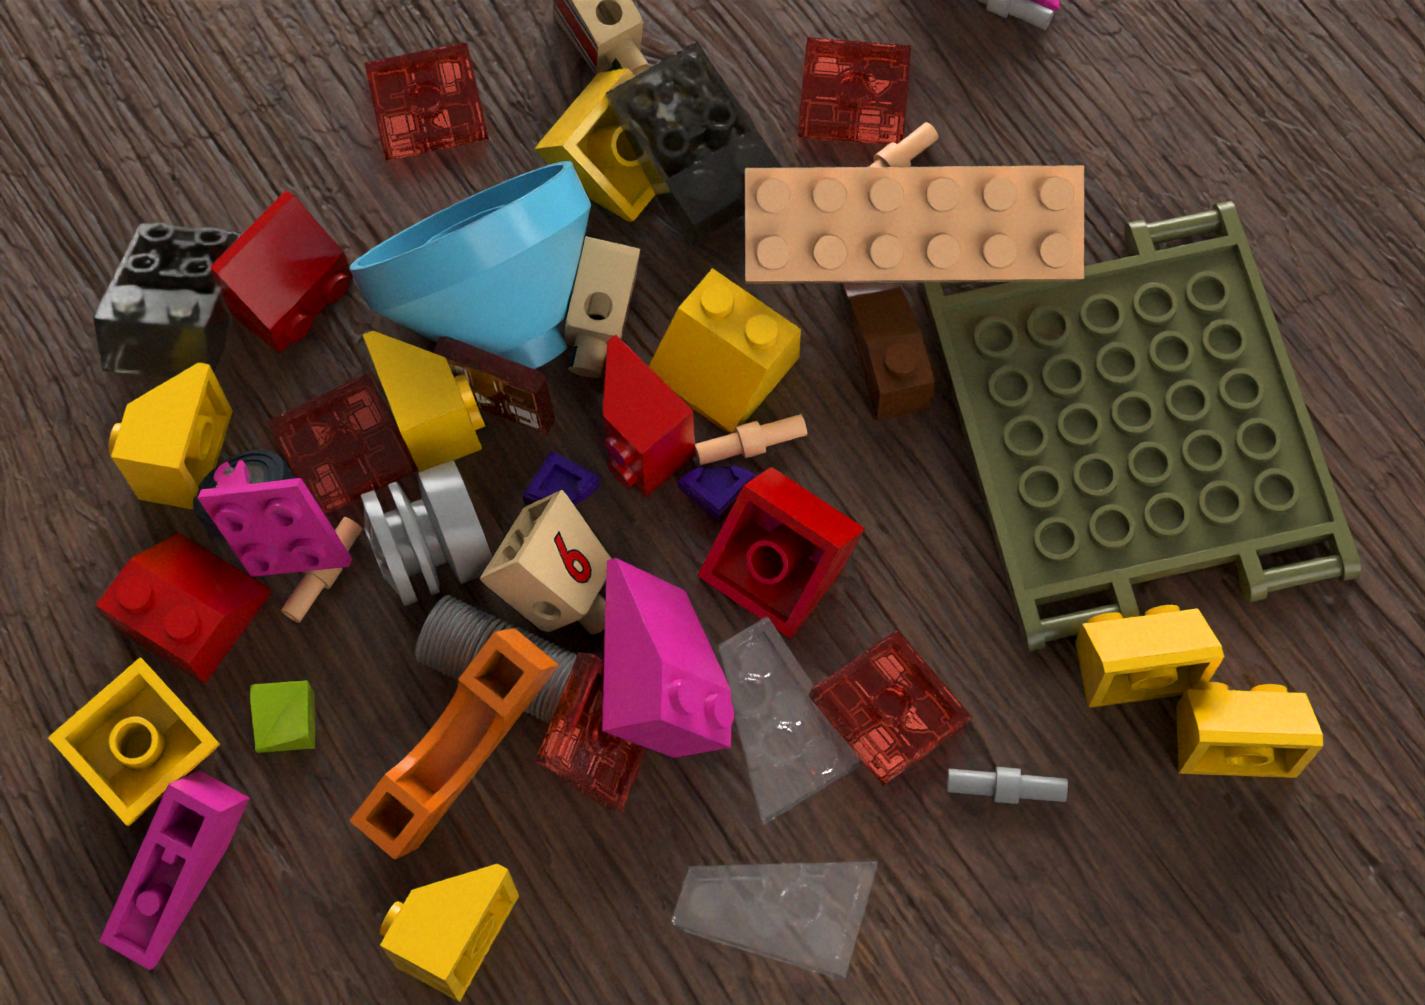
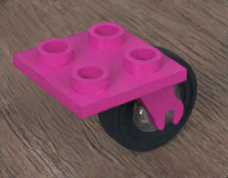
[193,450,352,577]

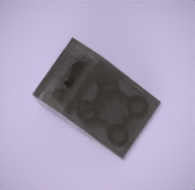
[605,41,782,247]
[93,223,244,377]

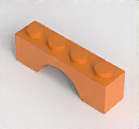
[349,628,560,860]

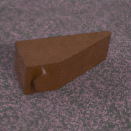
[839,283,935,421]

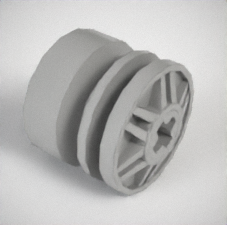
[361,460,492,606]

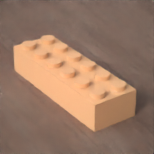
[745,165,1084,284]

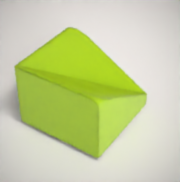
[250,680,315,753]

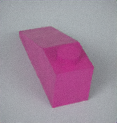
[99,770,250,970]

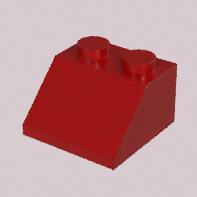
[209,190,353,354]
[603,334,696,498]
[697,467,865,638]
[96,533,272,685]

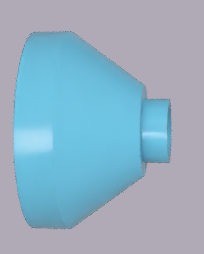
[349,161,591,381]

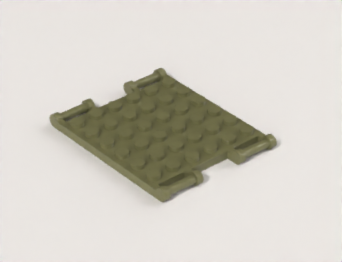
[917,201,1361,652]

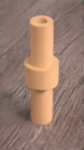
[869,122,939,167]
[695,414,807,466]
[280,517,363,623]

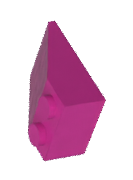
[602,558,734,758]

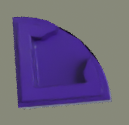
[522,451,601,505]
[678,465,757,523]

